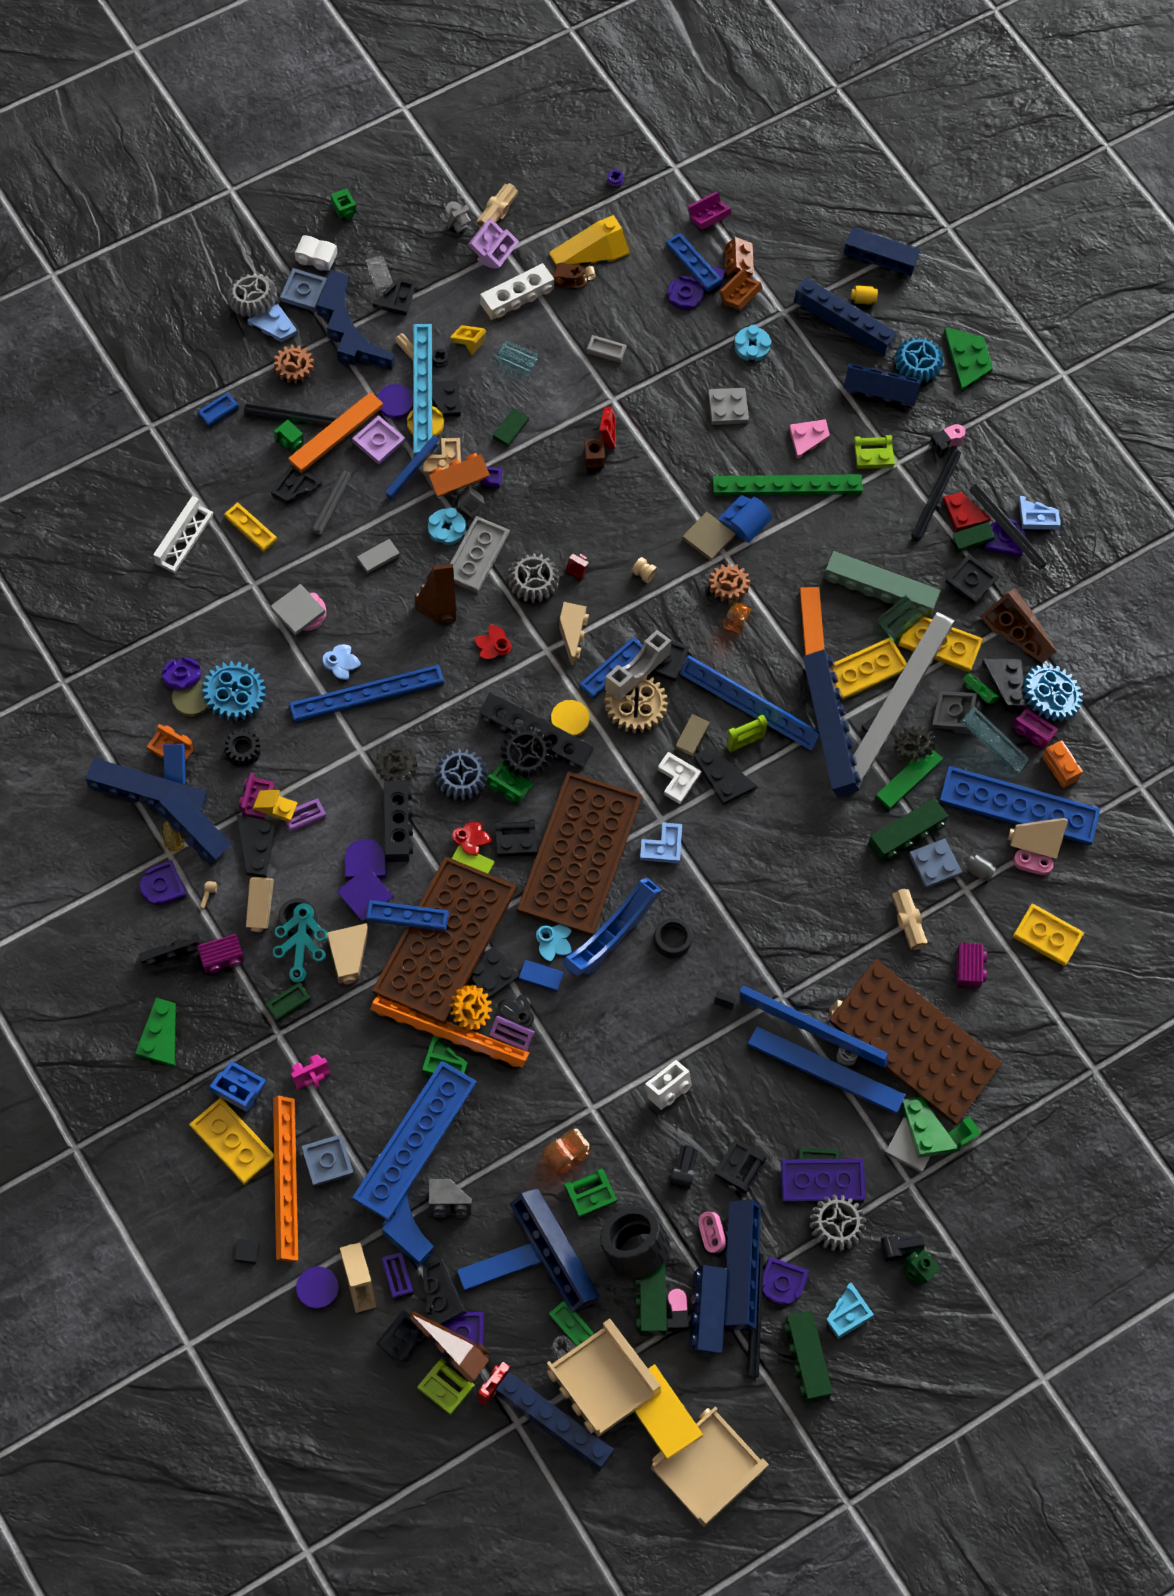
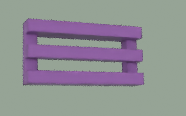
[285,798,326,833]
[489,1016,535,1051]

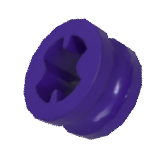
[608,169,624,187]

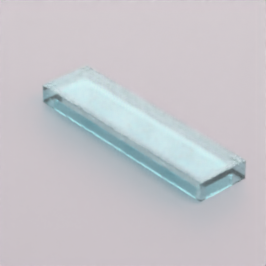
[961,706,1029,774]

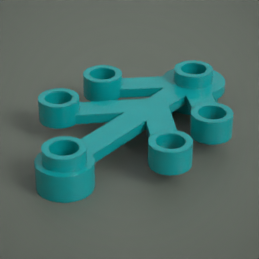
[273,903,328,983]

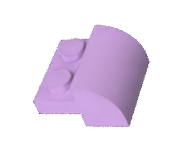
[468,218,519,269]

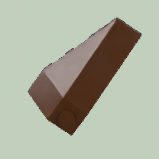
[414,564,456,623]
[980,589,1057,663]
[410,1311,489,1383]

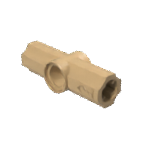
[476,183,518,228]
[892,889,927,950]

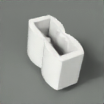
[295,235,337,270]

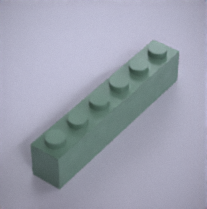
[824,551,941,617]

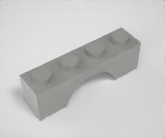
[605,630,672,701]

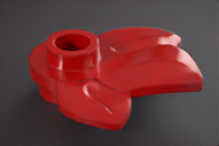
[474,624,512,660]
[452,822,492,855]

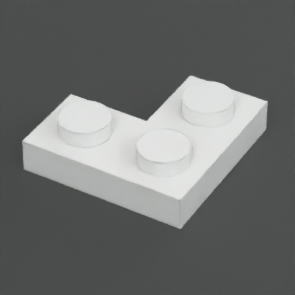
[657,752,701,804]

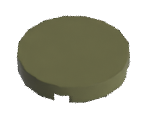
[172,680,208,717]

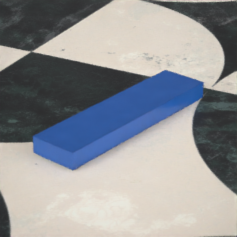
[666,233,722,292]
[385,435,439,500]
[579,637,643,700]
[366,900,449,932]
[457,1243,543,1291]

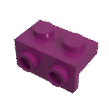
[688,192,732,230]
[1012,708,1058,749]
[239,773,275,819]

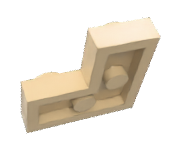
[423,438,461,475]

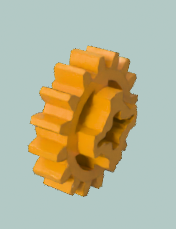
[450,985,492,1030]

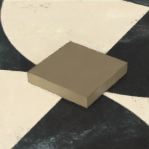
[682,512,736,561]

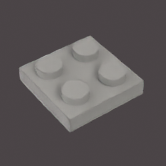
[708,388,749,425]

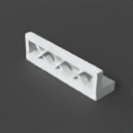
[153,496,213,573]

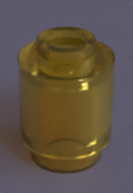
[160,821,185,851]

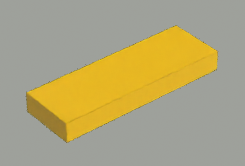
[224,502,277,552]

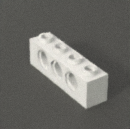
[480,263,554,320]

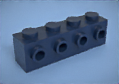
[844,227,921,276]
[843,363,921,406]
[154,786,231,864]
[689,1265,727,1357]

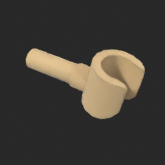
[575,266,595,281]
[200,881,217,909]

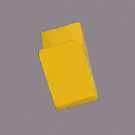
[450,325,486,355]
[253,790,297,822]

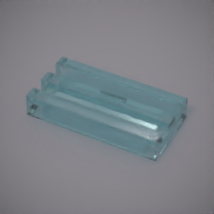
[498,340,539,372]

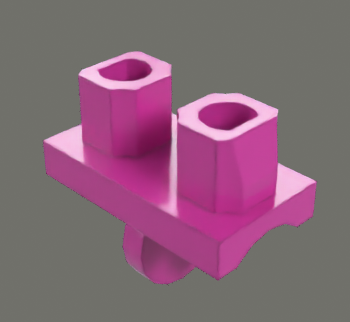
[291,1054,331,1090]

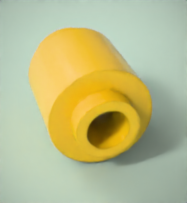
[851,286,878,305]

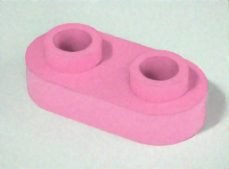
[1013,849,1054,875]
[698,1211,726,1253]

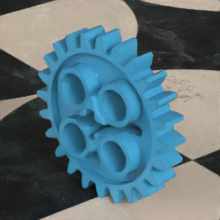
[202,661,266,721]
[1022,664,1083,722]

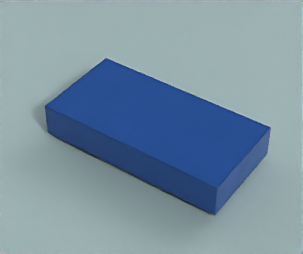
[197,392,239,427]
[163,744,186,784]
[519,960,564,992]

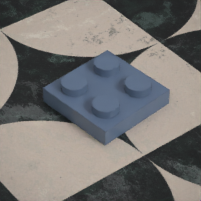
[280,268,327,312]
[909,839,962,888]
[302,1134,354,1187]

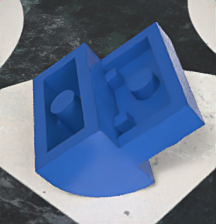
[718,495,773,543]
[209,1061,266,1112]

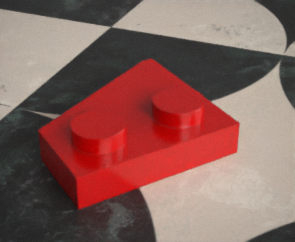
[600,407,616,449]
[943,492,991,531]
[477,1362,510,1406]

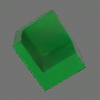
[948,1116,981,1151]

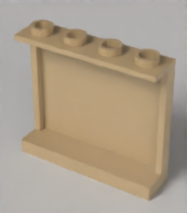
[547,1319,661,1437]
[651,1406,769,1527]

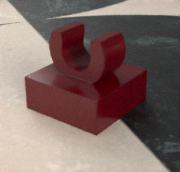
[565,554,589,580]

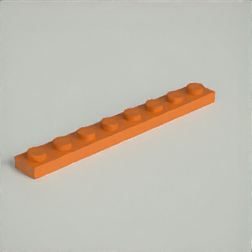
[370,995,529,1068]
[273,1095,298,1263]

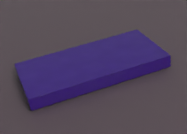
[780,1159,865,1202]

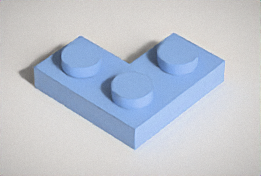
[640,823,682,863]

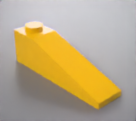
[549,215,630,265]

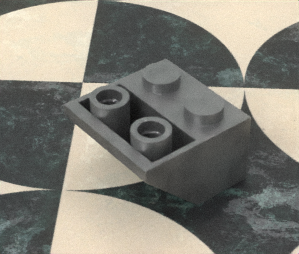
[429,1179,472,1218]

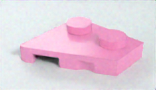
[789,419,830,459]

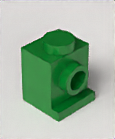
[331,188,356,219]
[274,420,304,452]

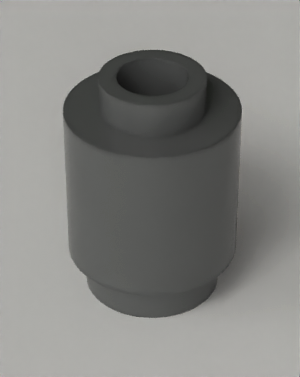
[965,854,996,881]

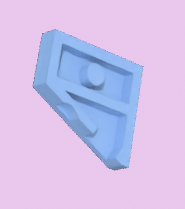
[248,304,297,342]
[1019,496,1061,530]

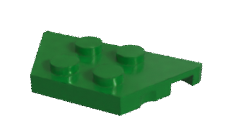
[944,328,993,391]

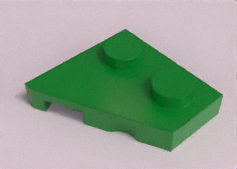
[962,674,1000,704]
[422,1036,467,1076]

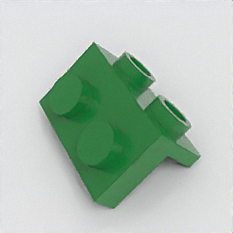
[487,763,533,804]

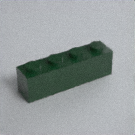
[868,798,948,862]
[635,1263,667,1336]
[783,1310,833,1403]

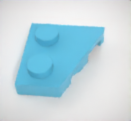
[827,1283,874,1339]

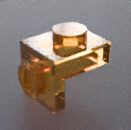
[723,602,752,634]

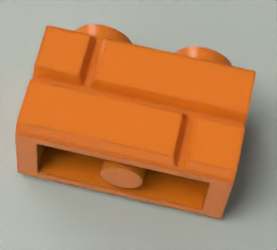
[1042,741,1083,788]

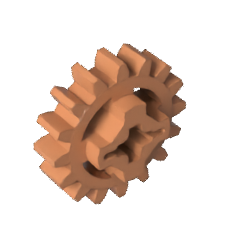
[274,345,314,384]
[709,563,750,603]

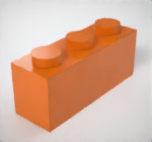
[429,453,490,498]

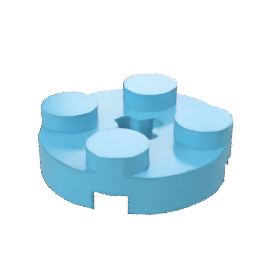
[734,325,771,361]
[428,508,466,546]

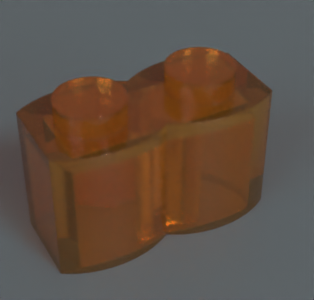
[542,1127,591,1173]

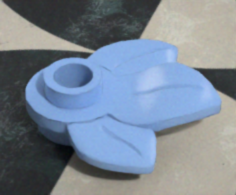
[322,645,361,680]

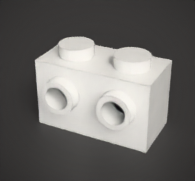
[645,1060,692,1110]

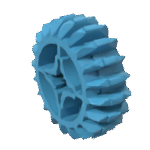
[894,336,944,383]

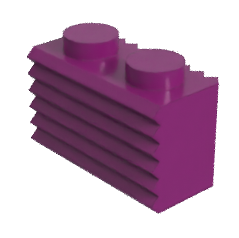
[197,934,244,974]
[956,942,987,988]

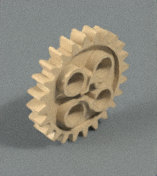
[605,676,668,733]

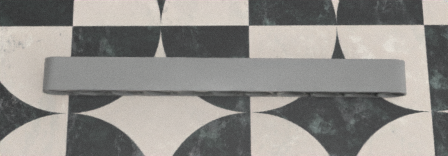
[854,612,955,787]

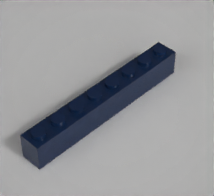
[803,649,861,797]

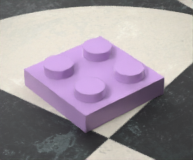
[352,415,405,465]

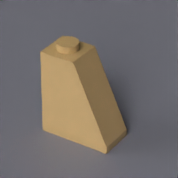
[1007,818,1068,859]
[246,877,274,932]
[327,923,368,984]
[340,1243,376,1313]

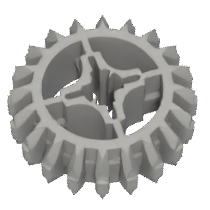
[228,273,277,318]
[508,553,559,603]
[810,1195,866,1251]

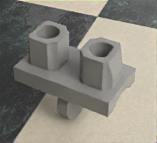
[445,201,471,234]

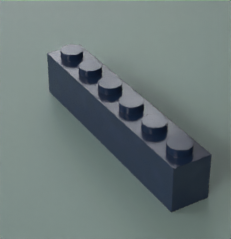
[794,277,897,357]
[86,758,208,814]
[510,1189,600,1312]
[724,1200,761,1331]
[495,1372,614,1472]

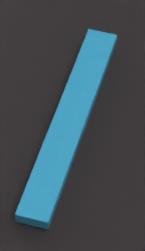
[413,324,432,457]

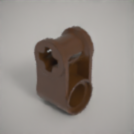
[552,262,588,289]

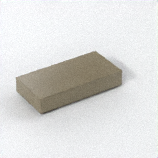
[675,714,710,756]

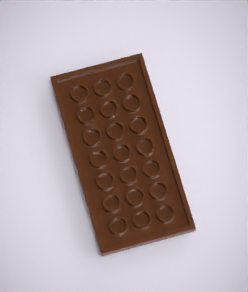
[517,771,642,936]
[372,856,517,1024]
[828,959,1002,1125]

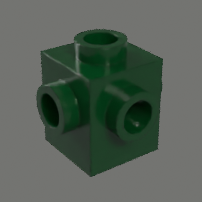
[902,1250,941,1287]

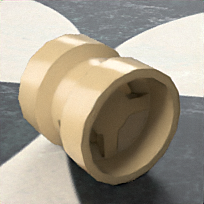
[631,557,658,583]

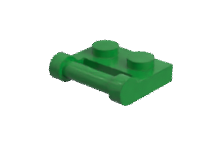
[564,1168,617,1218]

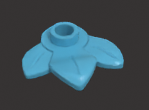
[536,925,571,962]

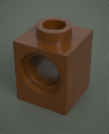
[584,438,605,468]

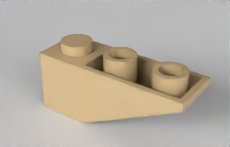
[559,602,589,665]

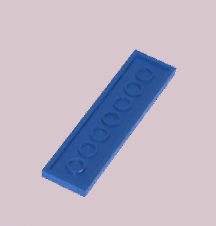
[939,766,1101,846]
[352,1061,477,1221]

